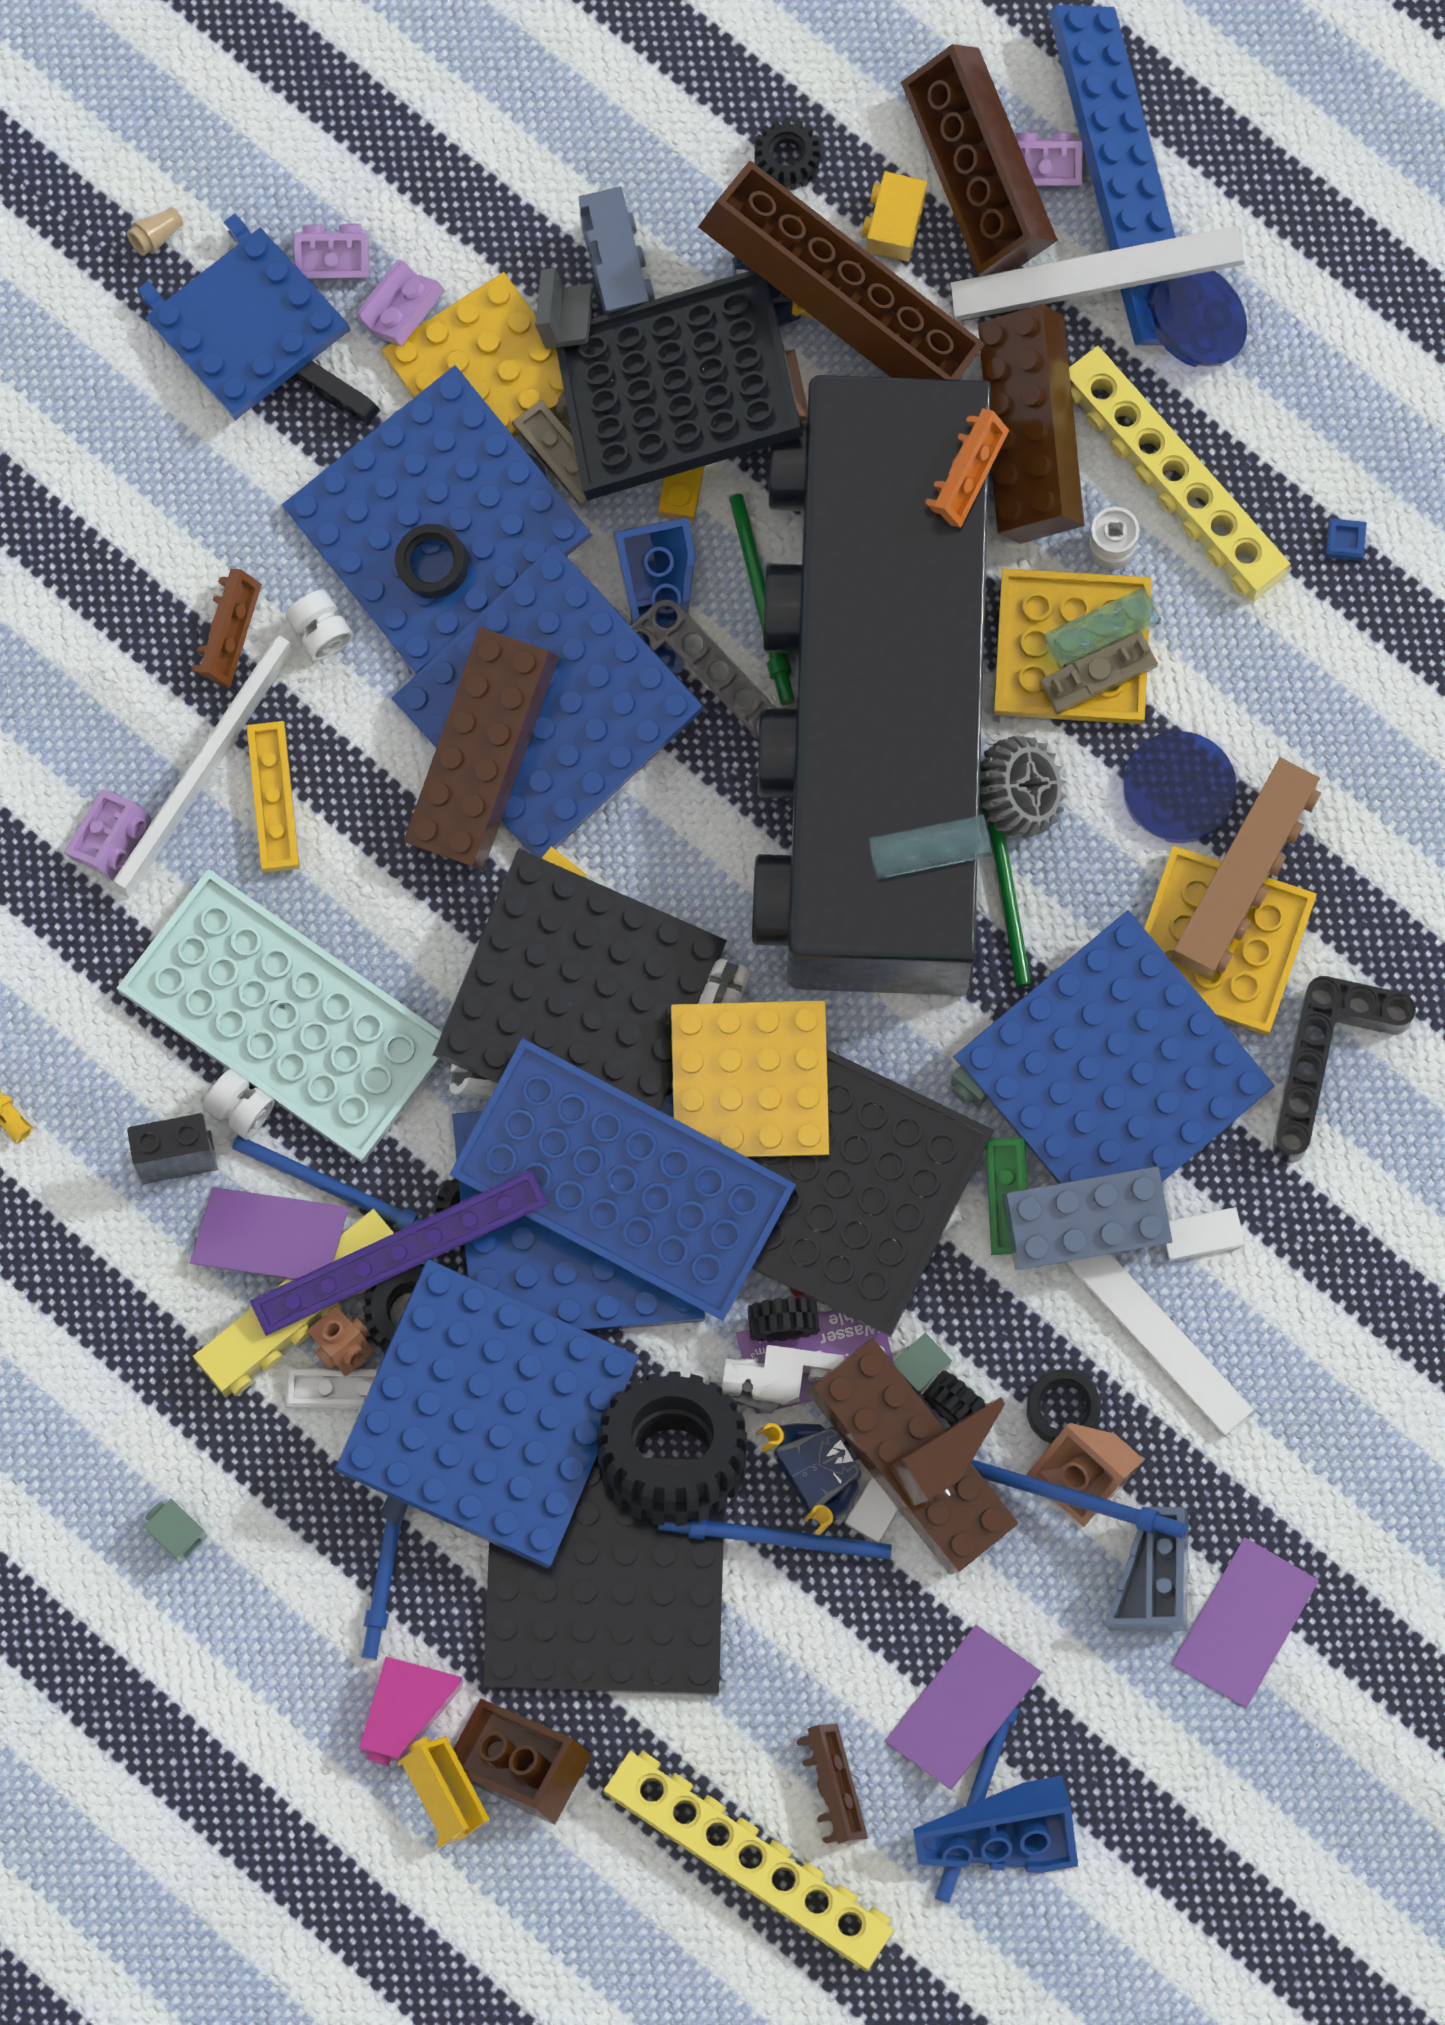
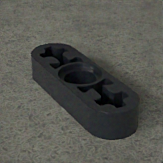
[290,361,380,426]

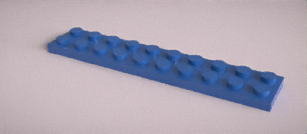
[1048,5,1202,345]

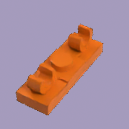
[925,408,1009,528]

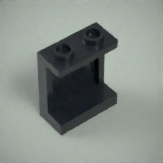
[127,1113,218,1185]

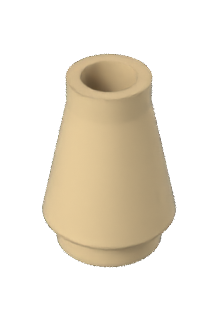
[127,207,183,256]

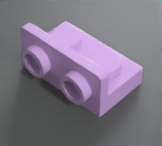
[1016,132,1083,186]
[294,224,370,279]
[356,260,445,347]
[64,789,152,881]

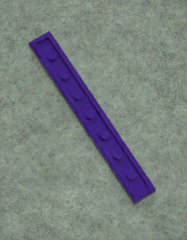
[250,1169,549,1336]

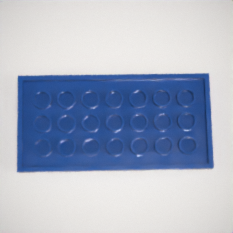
[449,1038,796,1321]

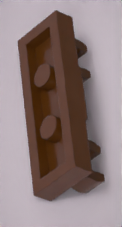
[797,1724,868,1844]

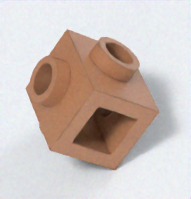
[307,1306,375,1376]

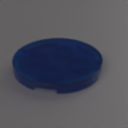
[1147,271,1247,368]
[1123,731,1237,843]

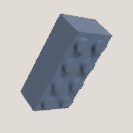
[1002,1166,1173,1270]

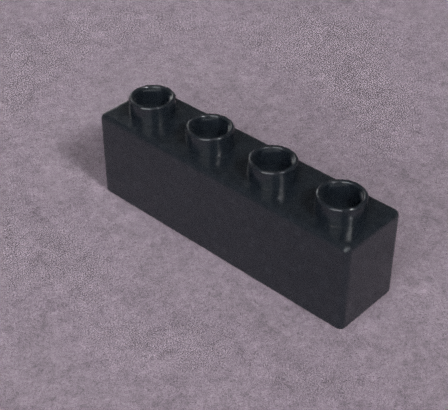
[752,375,991,996]

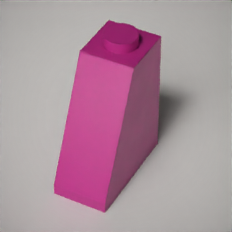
[359,1656,463,1766]

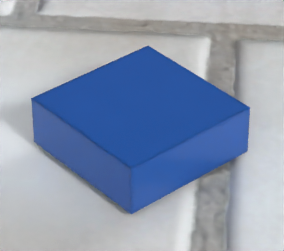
[1325,518,1367,561]

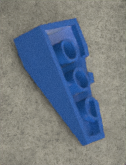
[613,517,696,674]
[913,1775,1078,1873]

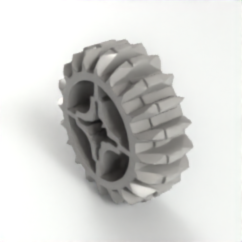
[979,735,1067,838]

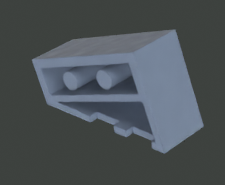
[578,186,655,315]
[1104,1507,1189,1631]

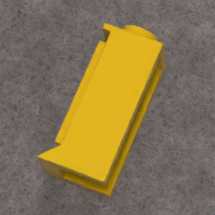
[397,1736,490,1849]

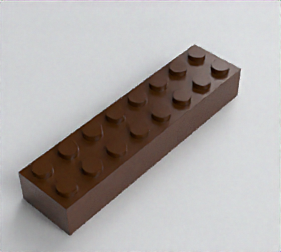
[698,160,985,380]

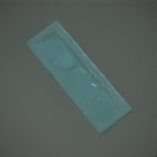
[1043,587,1161,670]
[870,815,992,879]

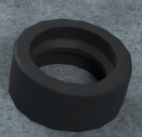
[394,523,469,599]
[1026,1369,1101,1444]

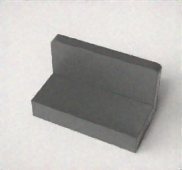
[535,268,594,349]

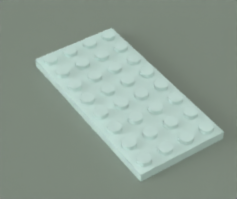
[117,869,441,1164]

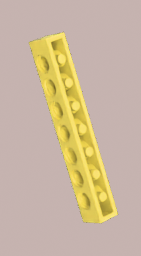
[1069,346,1291,602]
[603,1751,894,1972]

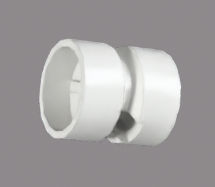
[1088,506,1140,570]
[286,589,354,660]
[202,1069,275,1140]

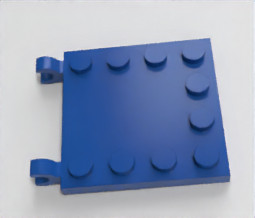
[137,213,351,421]

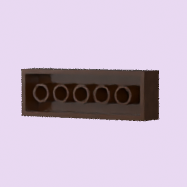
[901,44,1058,275]
[978,304,1085,544]
[403,627,559,871]
[805,1338,1019,1575]

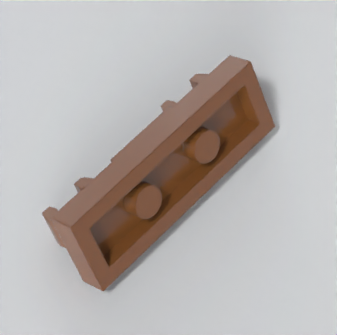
[191,569,262,687]

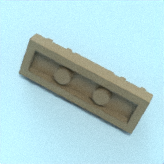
[512,400,593,508]
[1040,631,1158,715]

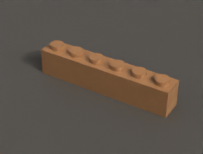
[1171,757,1321,981]

